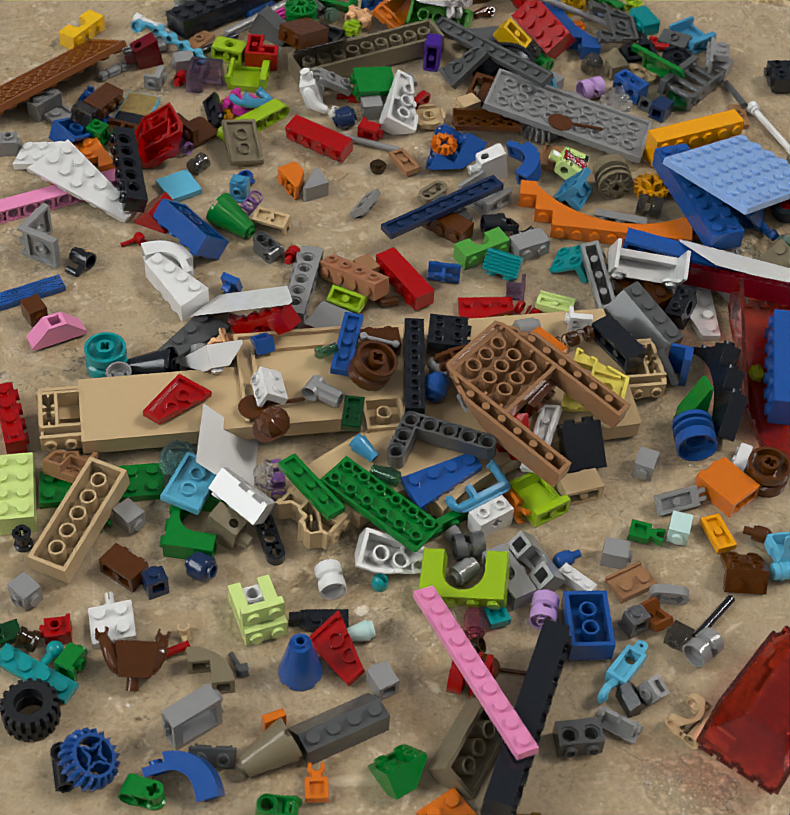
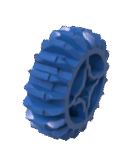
[57,727,120,792]

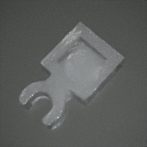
[253,459,273,495]

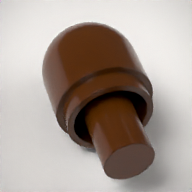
[743,525,772,543]

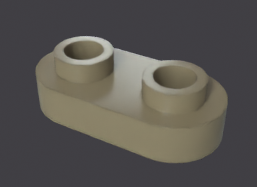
[418,181,447,205]

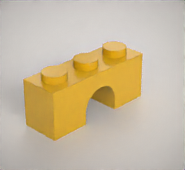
[59,9,105,49]

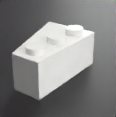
[208,467,275,525]

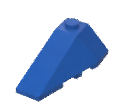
[49,115,112,143]

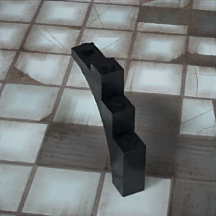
[693,340,748,442]

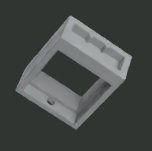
[161,683,223,751]

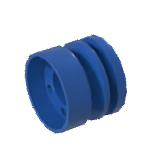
[671,409,718,461]

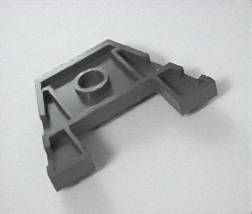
[588,0,639,44]

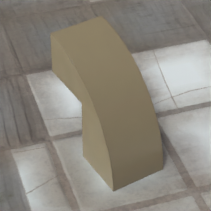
[186,647,235,694]

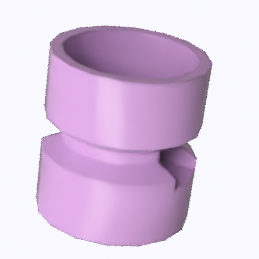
[576,76,606,100]
[529,589,560,630]

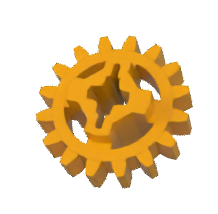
[633,172,669,202]

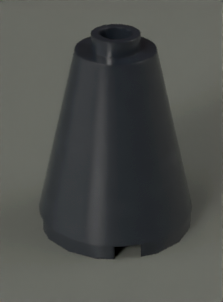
[125,346,180,375]

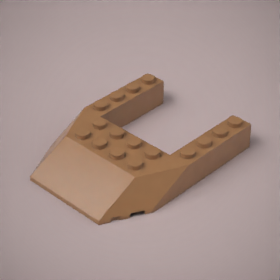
[445,320,630,488]

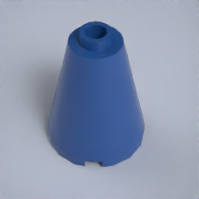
[278,634,323,692]

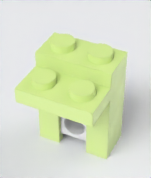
[228,574,288,646]

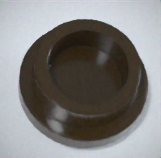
[370,159,387,175]

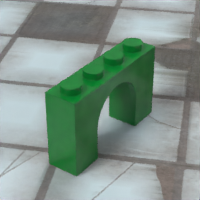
[160,492,228,560]

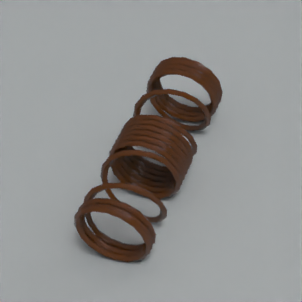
[555,325,595,347]

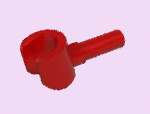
[120,232,147,247]

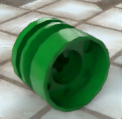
[285,0,317,22]

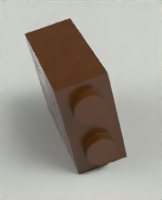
[278,17,329,50]

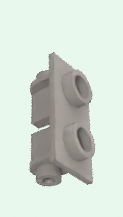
[597,706,643,745]

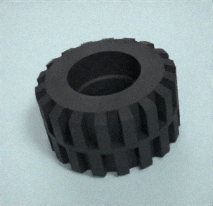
[0,678,61,742]

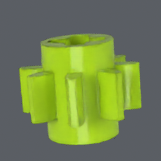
[624,0,643,13]
[343,18,362,38]

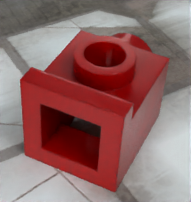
[357,117,384,142]
[39,613,73,646]

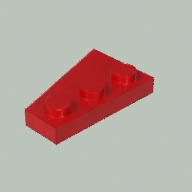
[457,297,514,319]
[143,374,212,425]
[309,611,365,687]

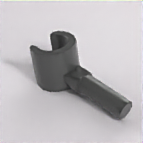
[228,652,249,677]

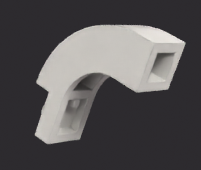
[141,240,194,276]

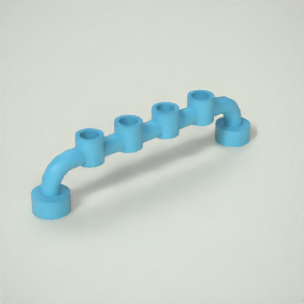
[131,19,209,73]

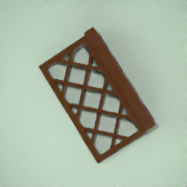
[452,108,522,132]

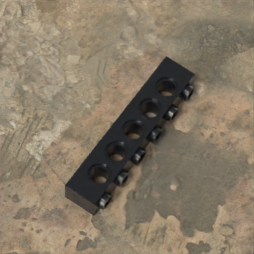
[108,126,148,213]
[403,318,425,415]

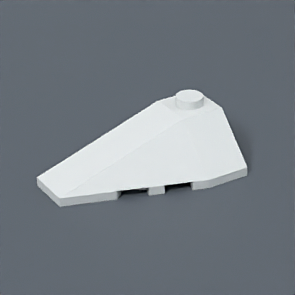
[379,69,418,135]
[178,340,243,374]
[355,527,426,574]

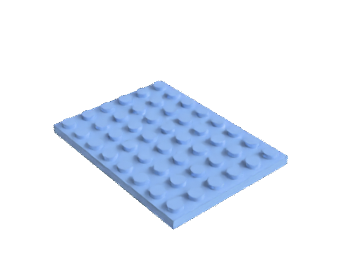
[662,135,790,215]

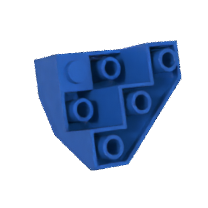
[425,124,487,170]

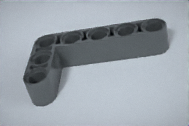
[387,411,497,469]

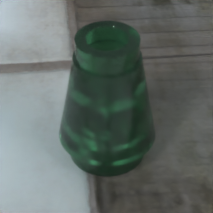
[369,464,401,487]

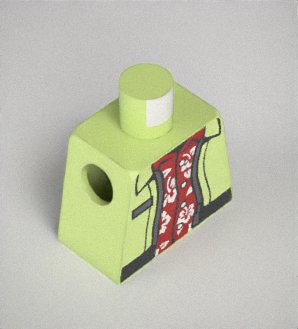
[549,147,590,180]

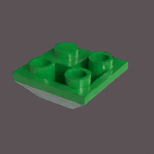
[368,744,428,800]

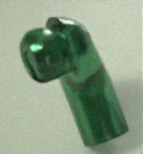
[314,342,339,360]

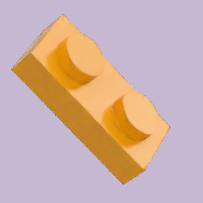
[699,513,737,554]

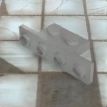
[705,37,730,74]

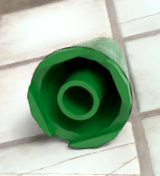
[206,193,256,239]

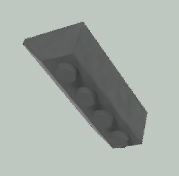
[605,281,684,354]
[287,693,390,765]

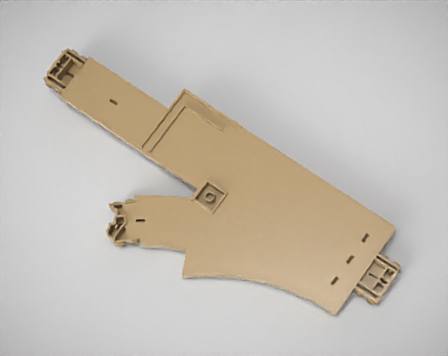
[36,308,667,550]

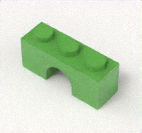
[453,227,511,270]

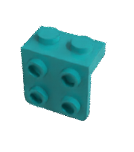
[550,244,589,283]

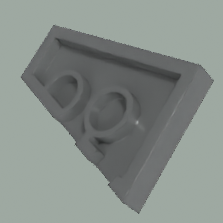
[438,44,490,89]

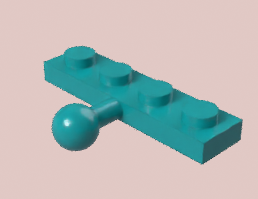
[0,640,79,705]

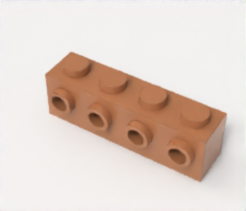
[319,254,389,301]

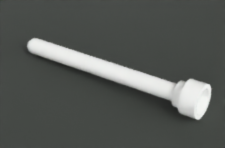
[745,101,790,155]

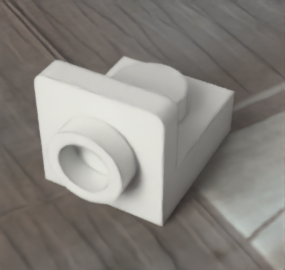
[564,306,593,334]

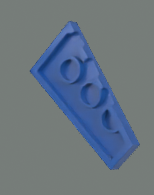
[400,454,482,510]

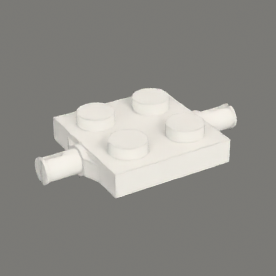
[88,592,137,649]

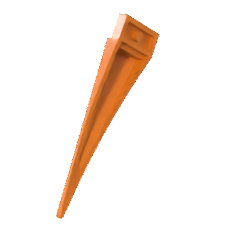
[371,0,412,29]

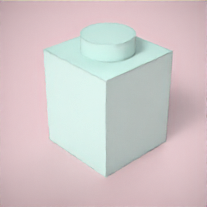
[666,510,693,546]

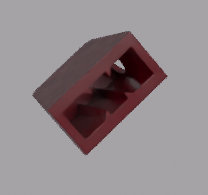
[123,32,164,70]

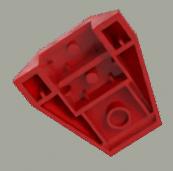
[135,102,183,169]

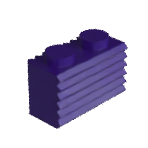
[423,33,443,72]

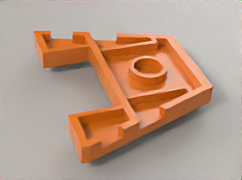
[50,137,115,185]

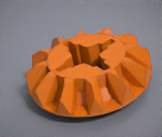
[430,132,458,156]

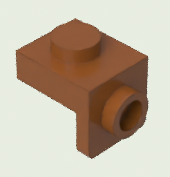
[639,596,674,632]

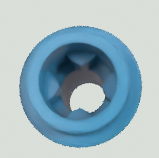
[349,433,379,463]

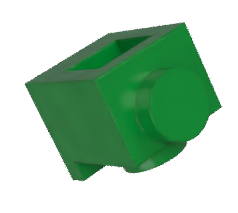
[54,642,88,682]

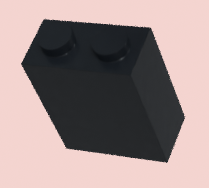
[557,416,607,473]

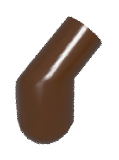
[473,6,495,19]
[375,296,399,307]

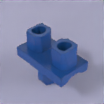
[427,261,461,283]

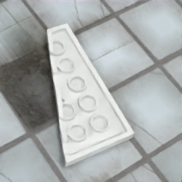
[27,139,138,223]
[666,284,721,341]

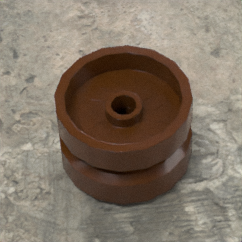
[348,340,398,391]
[744,446,790,498]

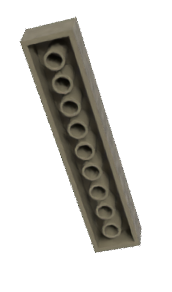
[288,19,445,85]

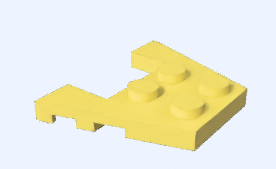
[561,347,630,412]

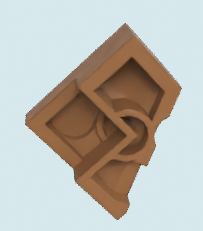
[42,450,99,483]

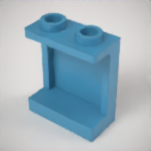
[668,16,717,55]

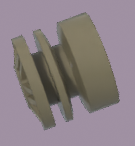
[592,153,634,200]

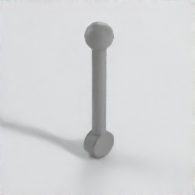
[360,332,400,348]

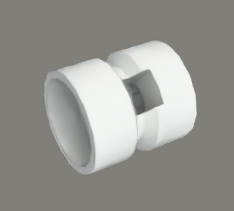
[314,559,347,600]

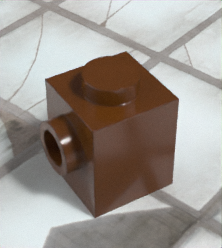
[20,294,48,327]

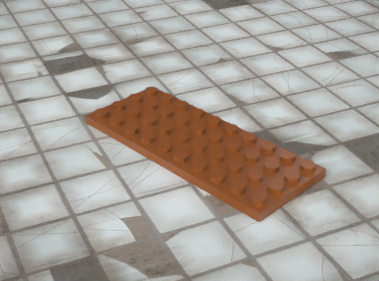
[0,39,127,115]

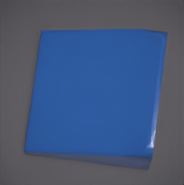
[250,332,275,355]

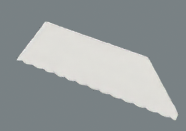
[679,239,790,282]
[190,286,293,317]

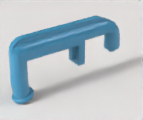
[229,87,273,108]
[445,459,510,513]

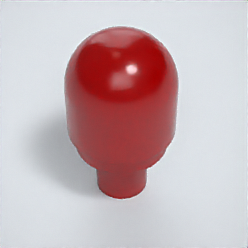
[173,70,189,87]
[284,245,300,265]

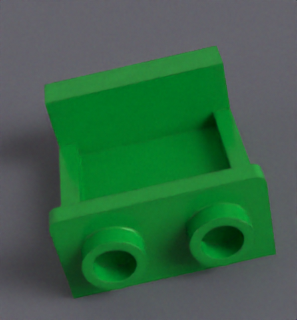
[349,66,394,102]

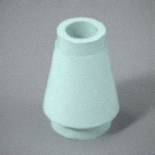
[347,620,376,642]

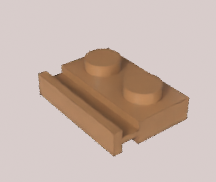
[539,142,564,173]
[604,561,657,604]

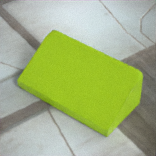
[326,285,368,313]

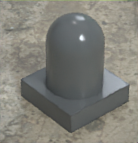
[637,96,653,113]

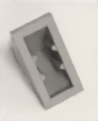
[303,167,329,202]

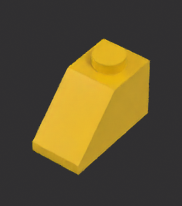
[493,18,532,48]

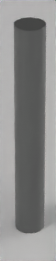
[723,80,747,108]

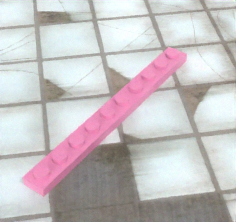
[413,586,539,760]

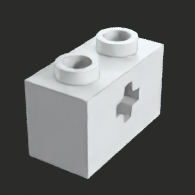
[467,495,514,537]

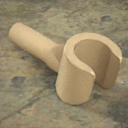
[177,623,191,654]

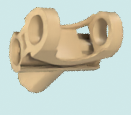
[665,693,737,757]

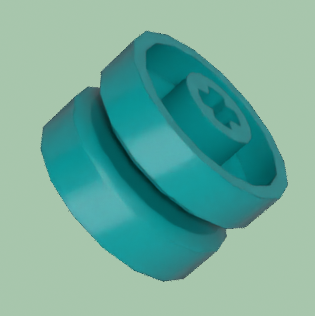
[84,332,128,378]

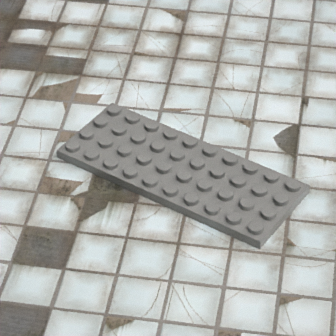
[482,68,653,164]

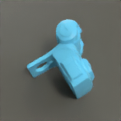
[764,532,790,582]

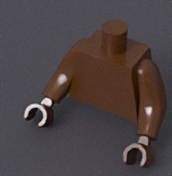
[95,626,171,691]

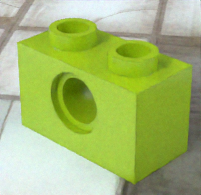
[211,36,247,66]

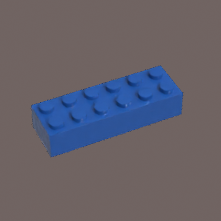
[764,309,790,425]

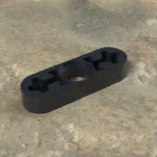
[255,514,285,566]

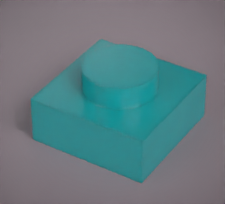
[483,607,511,629]

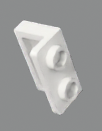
[251,366,288,407]

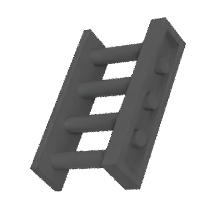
[657,54,725,110]

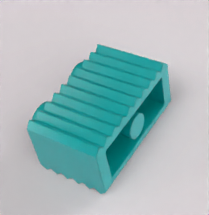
[629,5,660,36]
[482,247,524,281]

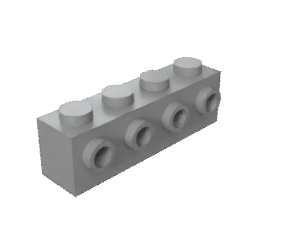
[581,240,616,315]

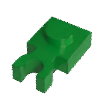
[627,519,666,546]

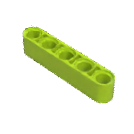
[217,98,290,142]

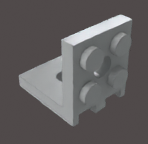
[17,203,61,269]

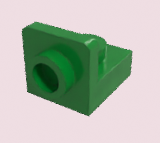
[86,119,109,146]

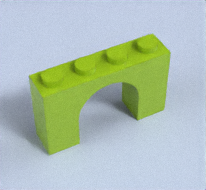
[419,548,511,610]

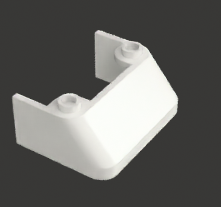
[608,238,691,288]

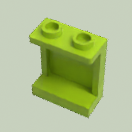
[224,58,270,92]
[510,472,571,528]

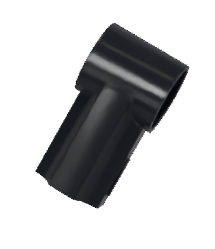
[50,742,75,793]

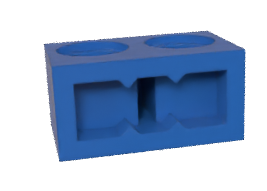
[612,69,649,105]

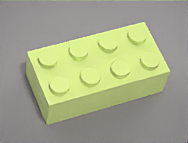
[0,452,37,535]

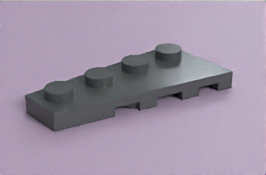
[158,314,231,363]

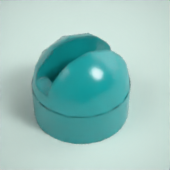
[372,573,389,592]

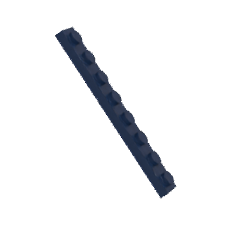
[381,175,504,239]

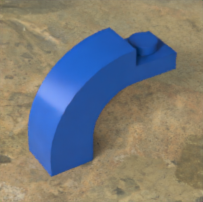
[506,140,542,185]
[142,750,225,802]

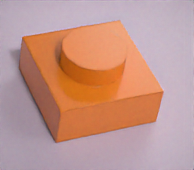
[262,708,286,731]

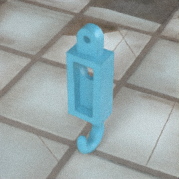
[597,640,648,704]

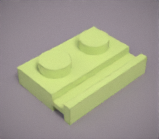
[535,290,576,313]

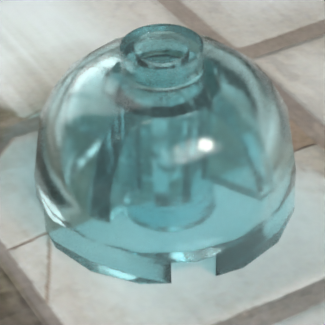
[158,440,197,480]

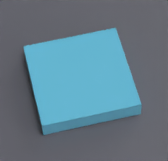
[156,169,202,202]

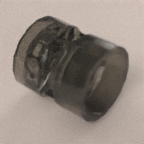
[635,193,664,220]

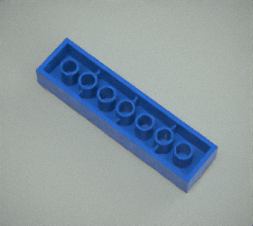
[652,143,745,250]

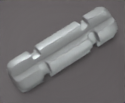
[98,61,128,81]

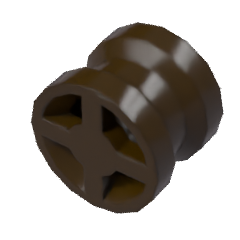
[15,626,40,653]

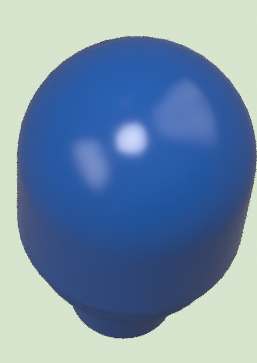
[553,549,582,569]

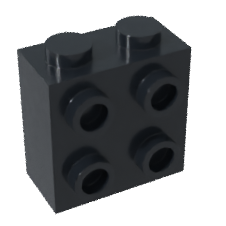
[763,60,790,93]
[426,314,472,356]

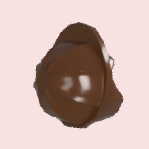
[252,406,290,443]

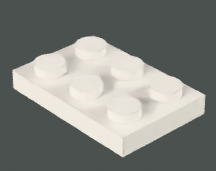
[12,141,63,170]

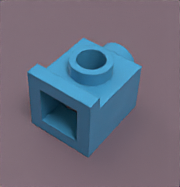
[229,174,250,203]

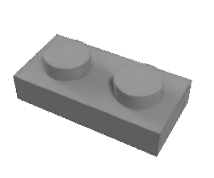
[350,188,382,218]

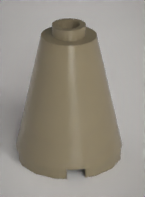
[236,718,304,777]

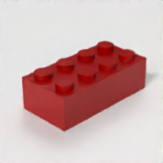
[511,0,576,59]

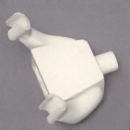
[299,68,339,118]

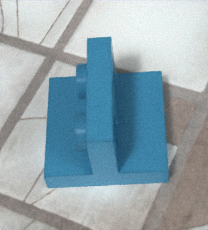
[553,167,593,211]

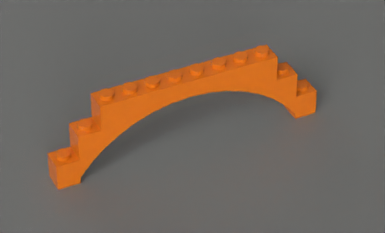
[518,180,700,246]

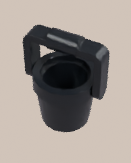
[480,213,519,233]

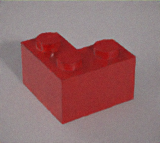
[245,34,279,71]

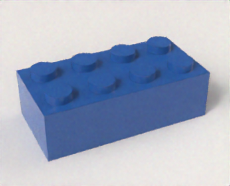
[153,198,229,260]

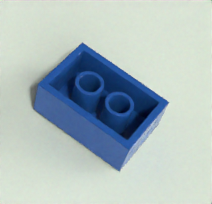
[561,590,616,660]

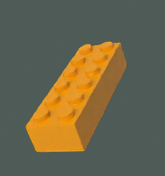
[643,109,744,168]

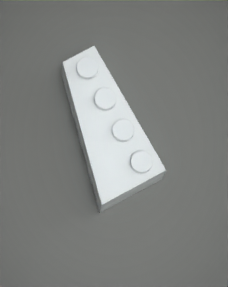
[144,252,209,322]

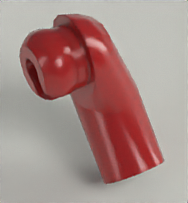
[649,36,669,51]

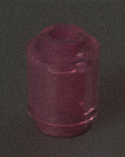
[463,607,485,640]

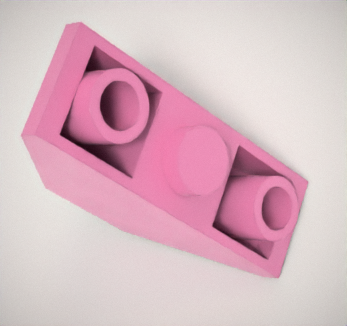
[26,311,87,351]

